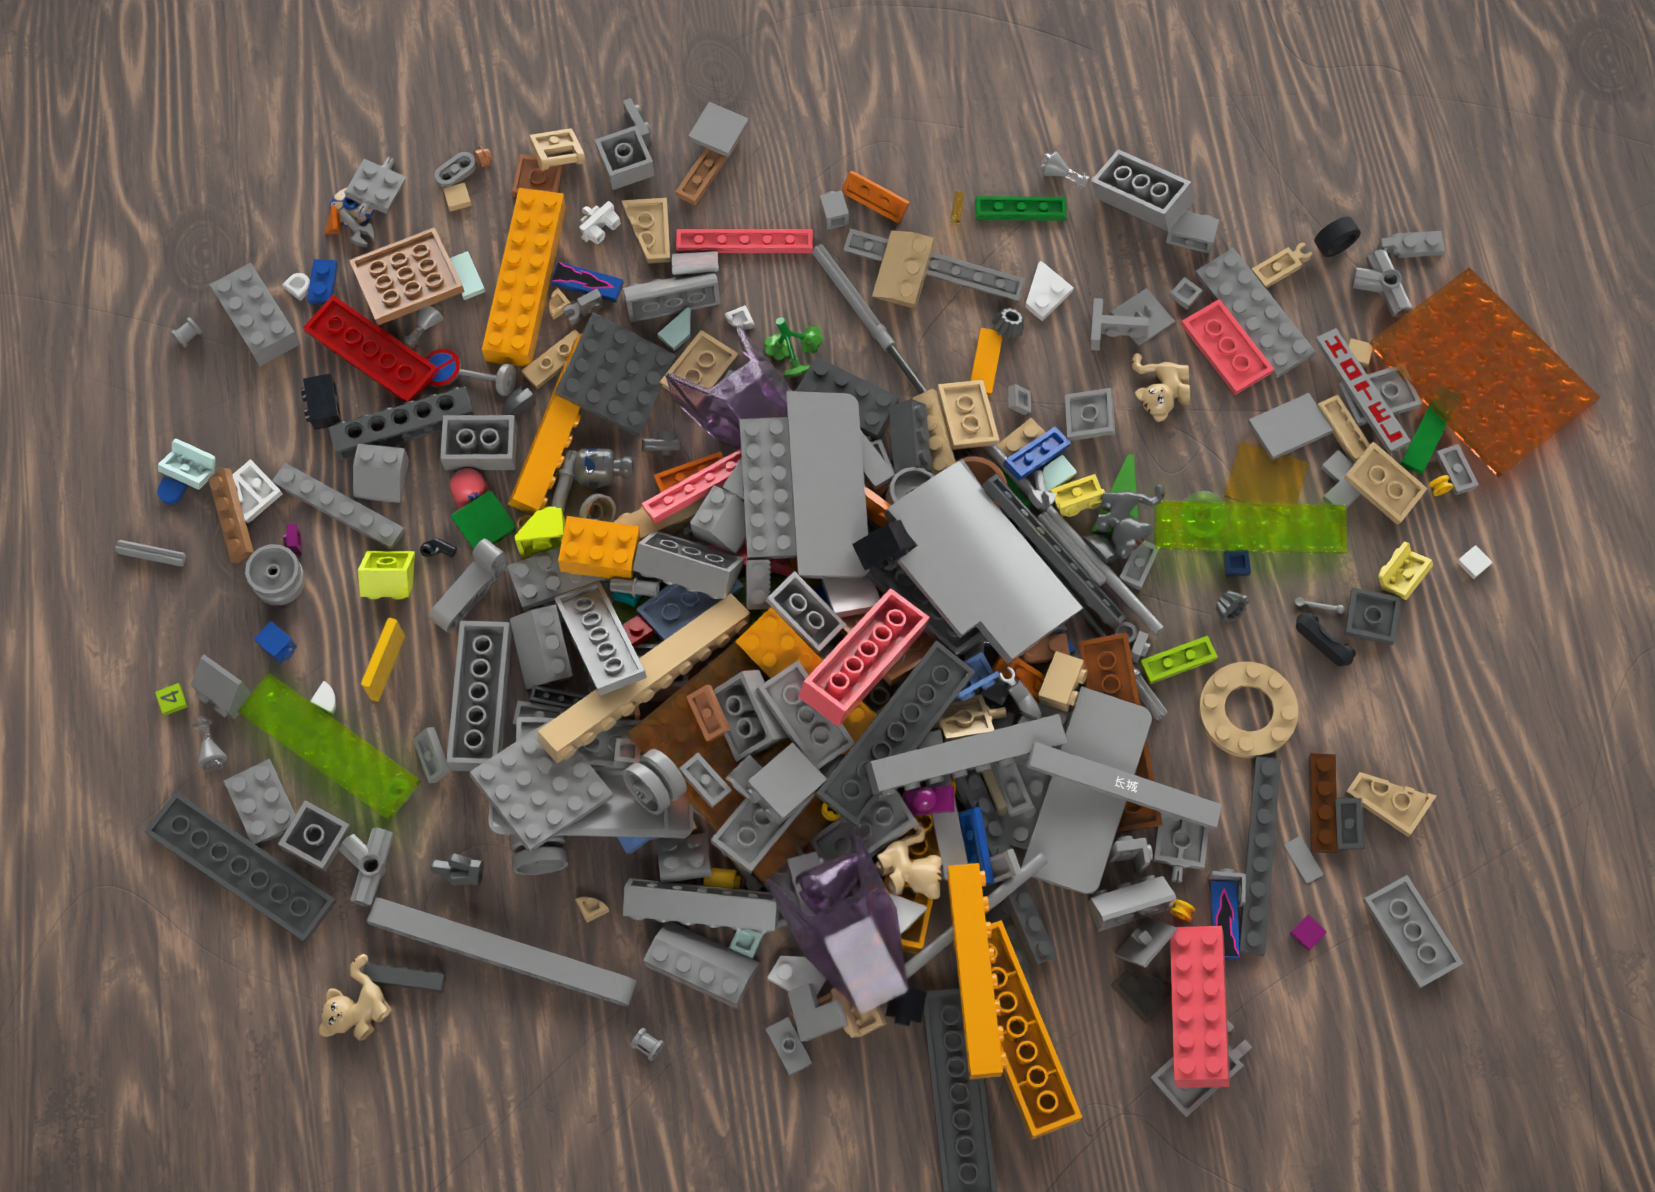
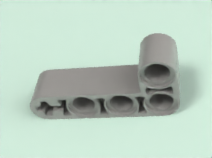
[428,539,508,633]

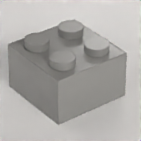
[595,125,655,190]
[278,800,351,873]

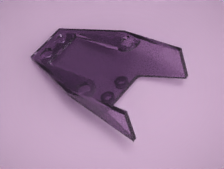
[665,325,791,449]
[765,834,909,1014]

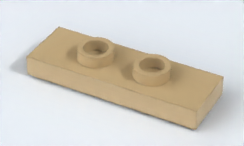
[521,329,579,389]
[1317,394,1370,464]

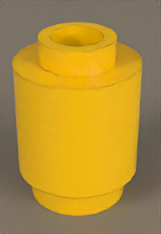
[703,868,741,889]

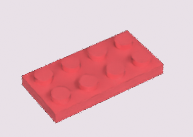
[1181,299,1274,395]

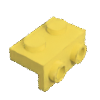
[1050,474,1105,517]
[1378,542,1433,600]

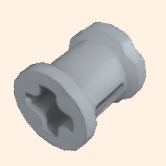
[171,317,203,348]
[630,1028,665,1062]

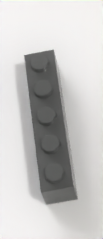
[530,685,586,710]
[363,962,446,993]

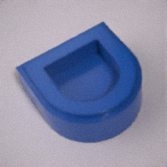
[157,477,187,505]

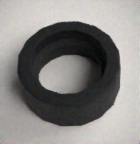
[1314,216,1361,257]

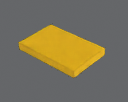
[361,618,405,702]

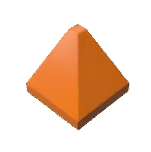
[325,206,341,234]

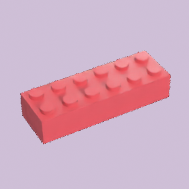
[798,588,930,727]
[1170,926,1230,1088]

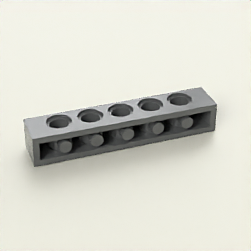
[328,387,474,462]

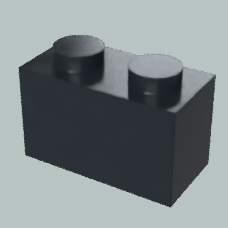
[301,373,342,430]
[852,520,914,571]

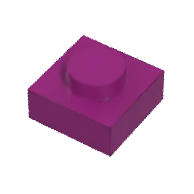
[283,524,302,555]

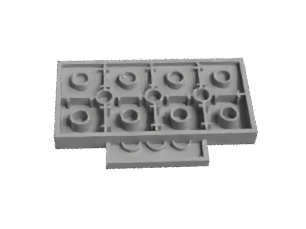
[884,461,1083,665]

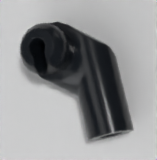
[420,538,457,558]

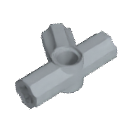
[1353,249,1412,318]
[338,828,394,907]

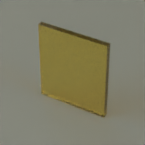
[1224,442,1309,518]

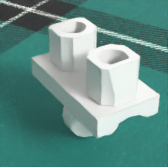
[579,201,621,244]

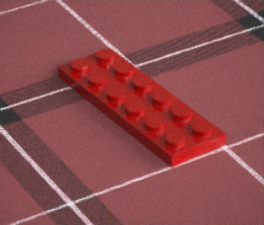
[303,295,439,403]

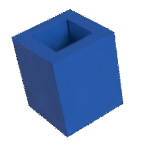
[254,621,297,664]

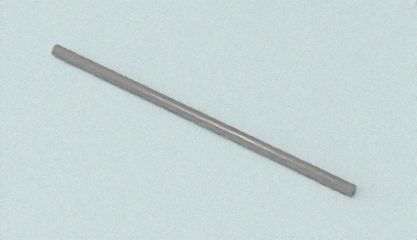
[982,445,1164,636]

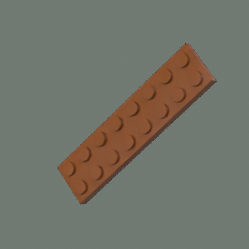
[1078,632,1163,834]

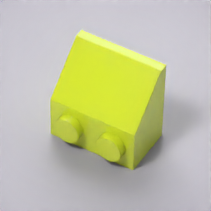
[515,507,565,558]
[358,551,415,600]

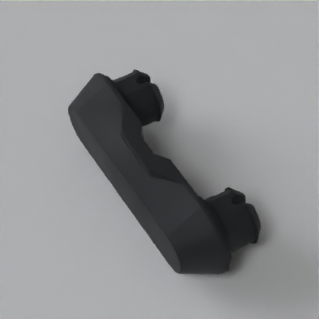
[1296,612,1356,666]

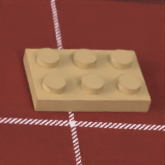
[660,330,739,409]
[936,380,999,450]
[1343,442,1428,525]

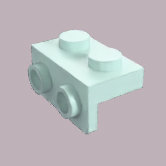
[158,439,215,490]

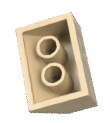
[872,231,935,309]

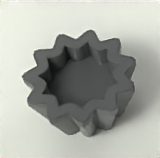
[992,308,1024,339]
[1216,591,1249,625]

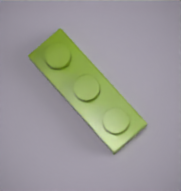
[1140,635,1218,685]

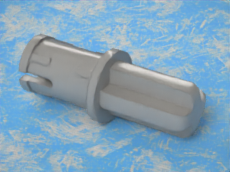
[610,577,660,598]

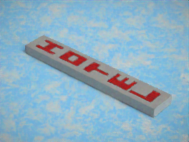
[1315,328,1411,454]

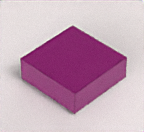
[1290,914,1327,952]

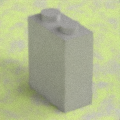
[745,742,827,825]

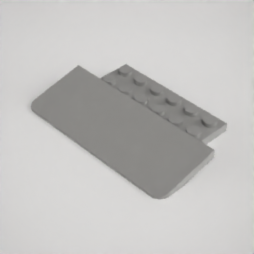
[739,391,870,579]
[993,686,1152,894]
[488,717,693,838]

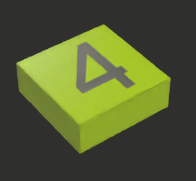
[155,683,188,716]

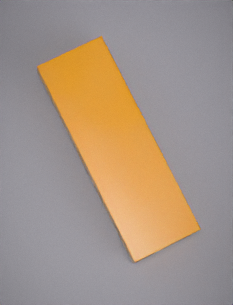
[971,328,1003,397]

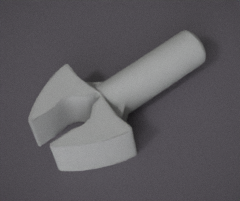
[339,210,375,247]
[1028,470,1056,510]

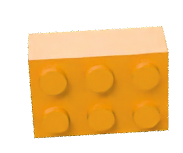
[558,516,641,579]

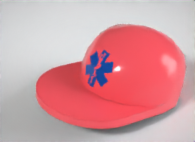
[450,468,490,509]

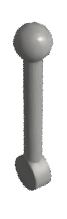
[1294,597,1345,614]

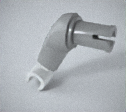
[999,667,1042,724]

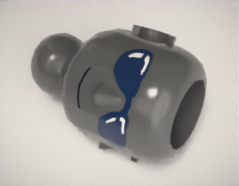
[575,449,634,489]

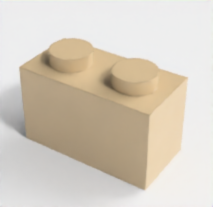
[1038,651,1088,712]

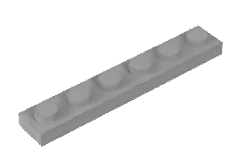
[272,463,405,550]

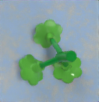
[764,317,823,378]

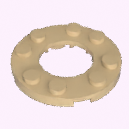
[1198,662,1299,758]

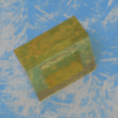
[951,191,965,224]

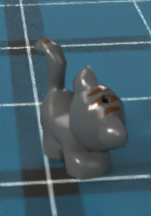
[1096,484,1165,559]

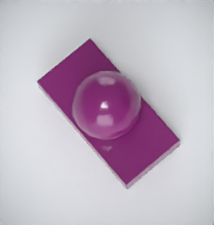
[904,785,955,816]

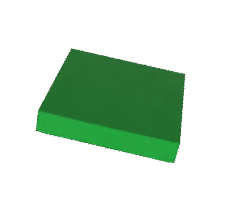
[450,490,517,550]

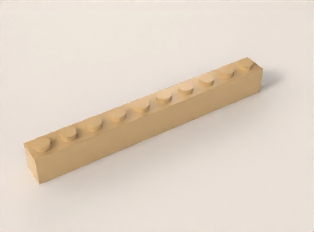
[538,594,750,763]

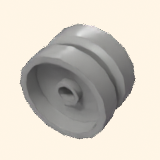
[884,467,934,505]
[245,544,306,606]
[623,748,687,815]
[509,835,568,875]

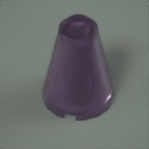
[795,851,867,918]

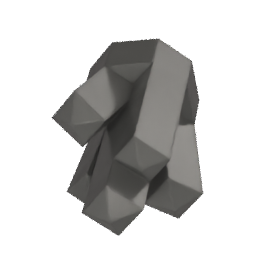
[430,853,484,886]

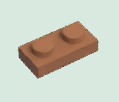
[1019,633,1070,664]
[686,685,731,741]

